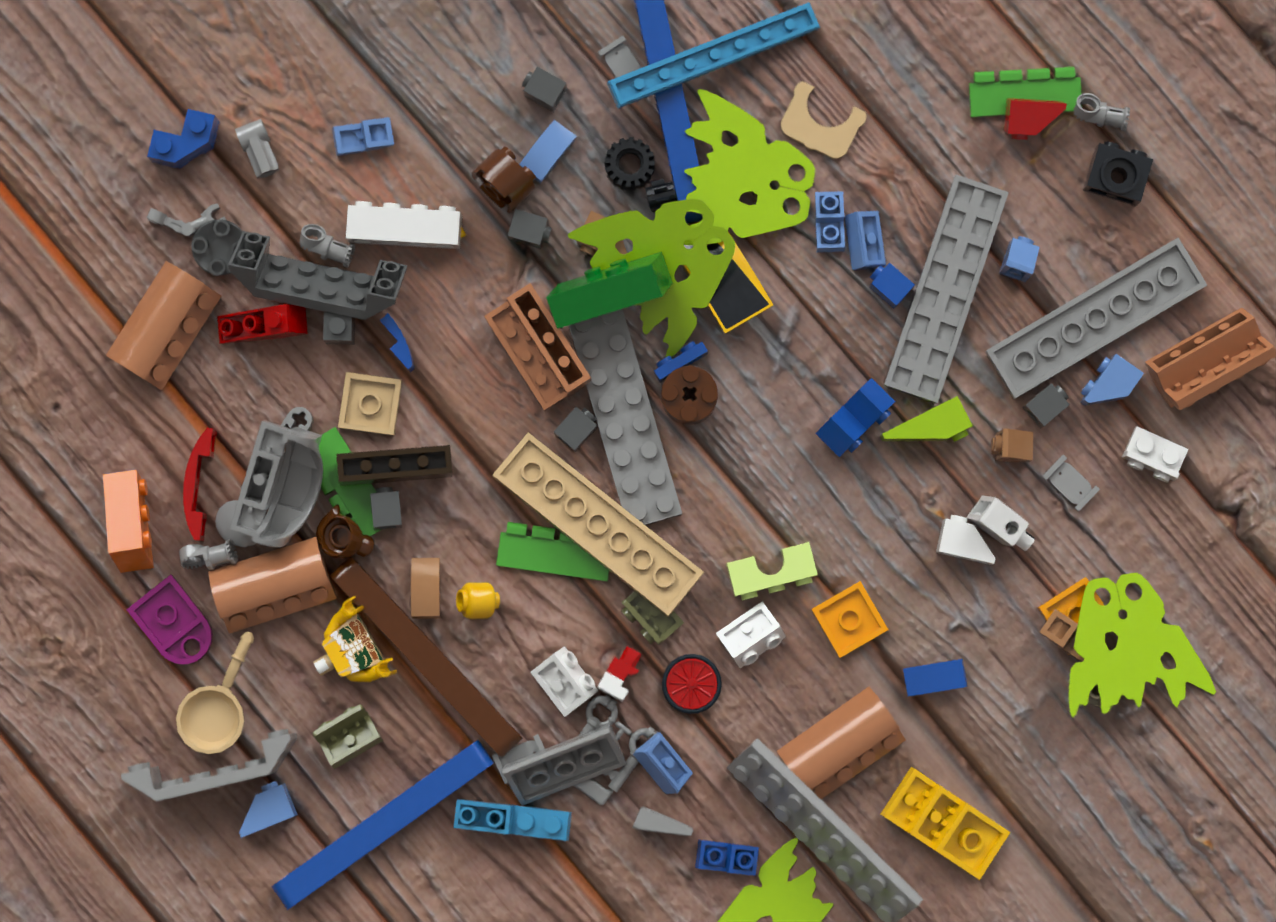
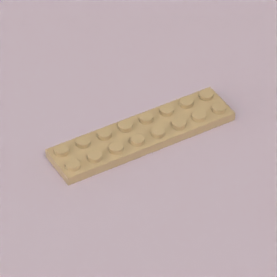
[492,433,704,617]

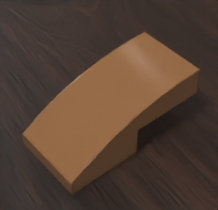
[411,558,441,619]
[1039,609,1084,662]

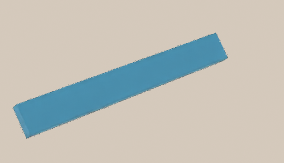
[607,2,820,109]

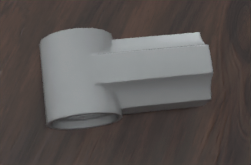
[235,119,280,179]

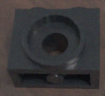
[1083,141,1153,206]

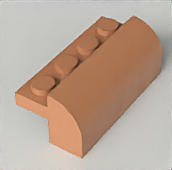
[106,261,221,390]
[484,283,592,411]
[1145,308,1276,410]
[208,537,337,634]
[776,687,906,799]

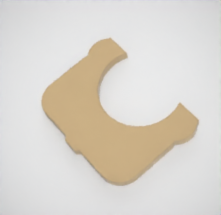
[781,81,866,159]

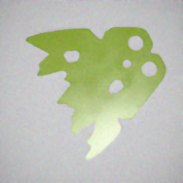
[684,89,815,245]
[568,199,735,358]
[1068,573,1216,717]
[718,838,833,922]

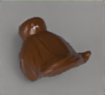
[316,504,374,558]

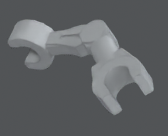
[147,204,226,237]

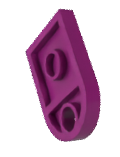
[126,574,213,664]

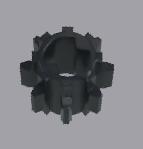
[645,178,677,213]

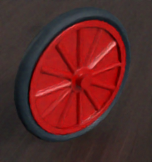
[662,654,722,714]

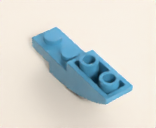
[454,799,572,841]

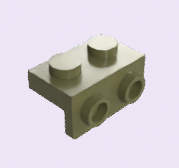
[621,591,684,645]
[312,704,383,769]

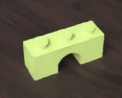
[726,542,818,600]

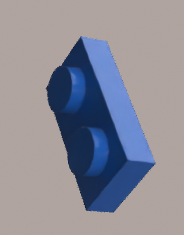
[654,341,708,383]

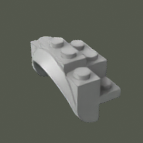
[230,420,323,547]

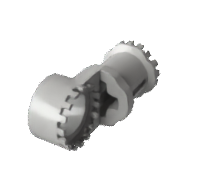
[1073,93,1130,131]
[299,224,356,268]
[179,539,238,571]

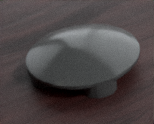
[191,219,243,276]

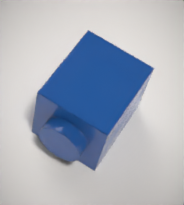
[869,263,915,309]

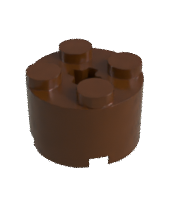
[472,146,536,213]
[661,365,718,425]

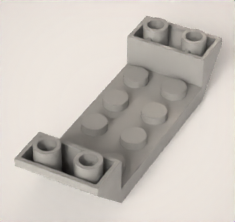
[121,729,297,801]

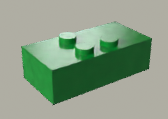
[546,252,673,329]

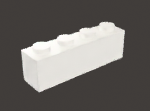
[346,201,462,249]

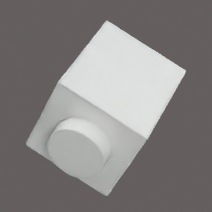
[936,515,995,565]

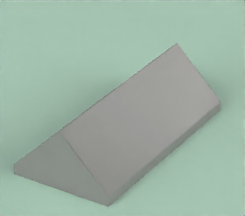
[502,723,627,806]

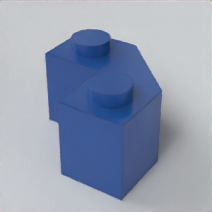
[147,109,220,169]
[815,378,896,457]

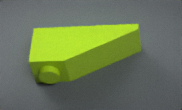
[880,396,973,442]

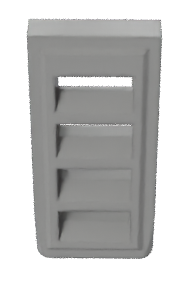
[632,806,693,836]

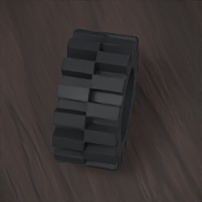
[605,137,655,191]

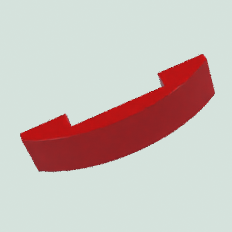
[183,428,217,542]

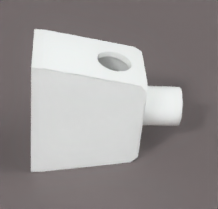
[966,496,1035,551]

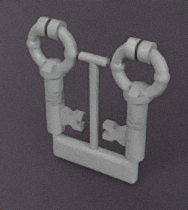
[573,695,657,806]

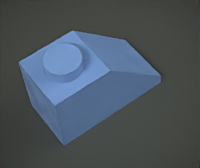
[999,236,1039,282]
[239,781,298,838]

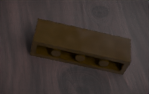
[336,445,452,486]

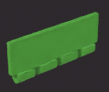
[969,67,1082,117]
[319,427,381,536]
[496,522,609,581]

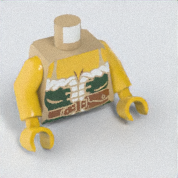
[313,596,397,683]

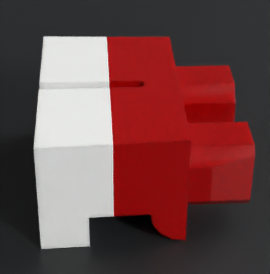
[598,646,642,702]

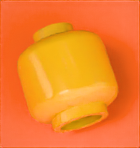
[456,582,500,619]

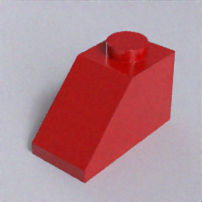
[1004,98,1067,140]

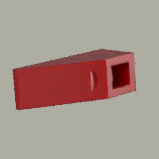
[217,304,308,344]

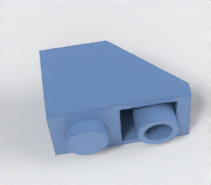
[1080,354,1144,406]

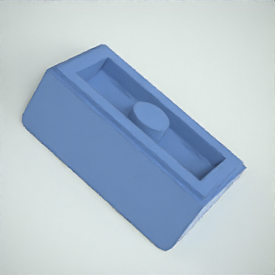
[845,211,886,270]
[633,732,693,794]

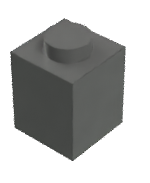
[522,67,567,112]
[507,209,552,249]
[323,312,355,345]
[1022,383,1070,429]
[554,407,598,452]
[370,487,402,530]

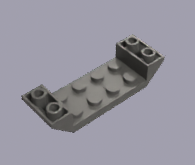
[228,231,407,320]

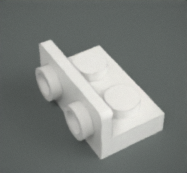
[1122,426,1188,483]
[716,602,786,668]
[530,647,598,717]

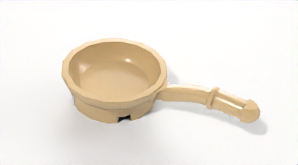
[176,632,254,754]

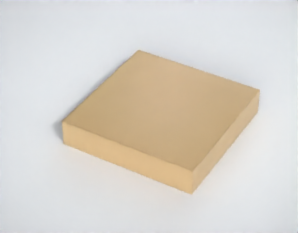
[338,372,402,436]

